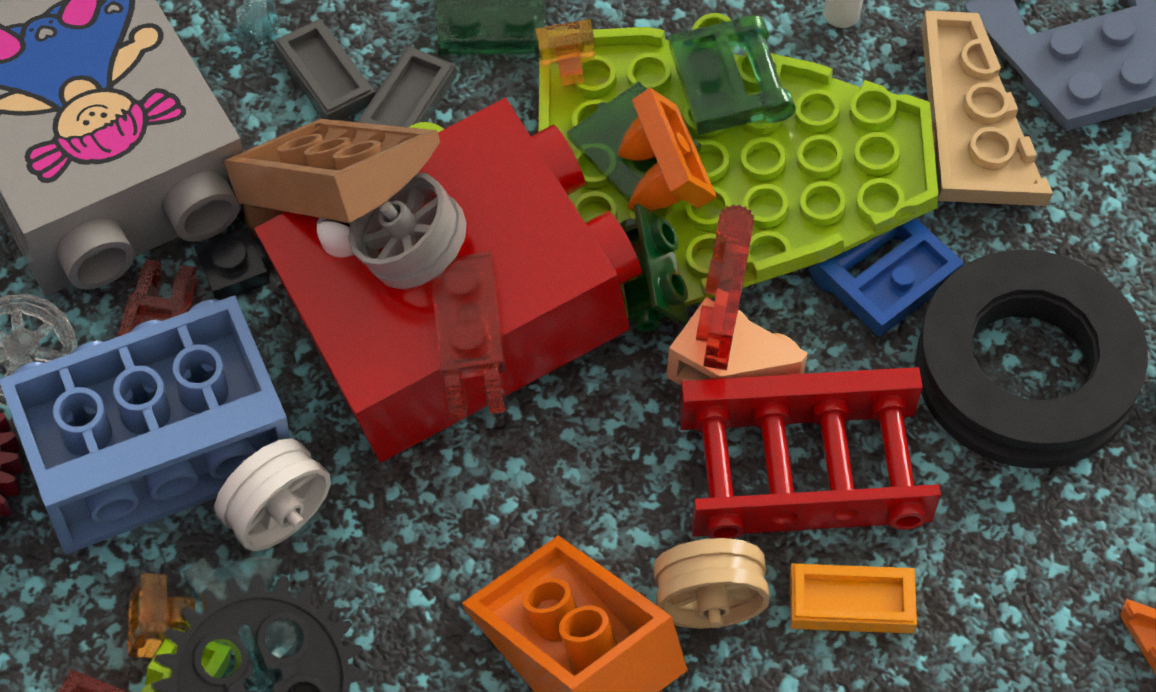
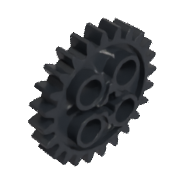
[151,573,367,692]

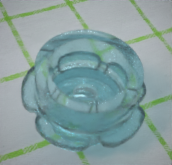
[236,0,280,45]

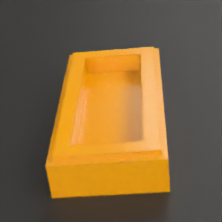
[789,563,917,634]

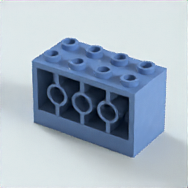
[0,295,290,555]

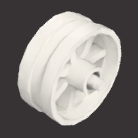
[214,438,331,552]

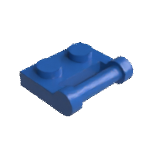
[809,218,965,337]

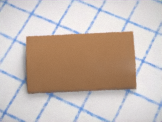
[224,119,440,223]

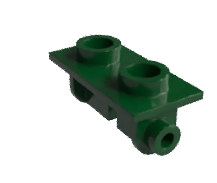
[620,203,688,332]

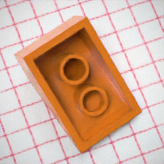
[462,535,688,692]

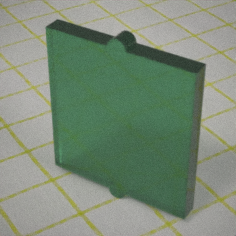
[567,81,701,202]

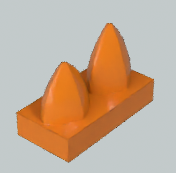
[618,88,717,211]

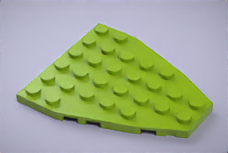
[538,27,938,318]

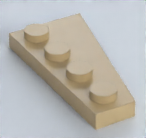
[921,10,1053,206]

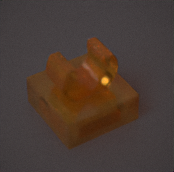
[535,19,595,86]
[128,573,195,658]

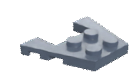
[964,0,1156,131]

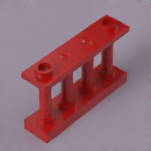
[678,367,941,539]

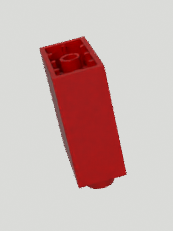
[254,97,642,463]

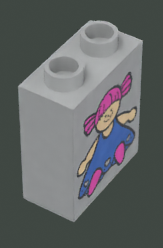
[0,0,243,297]

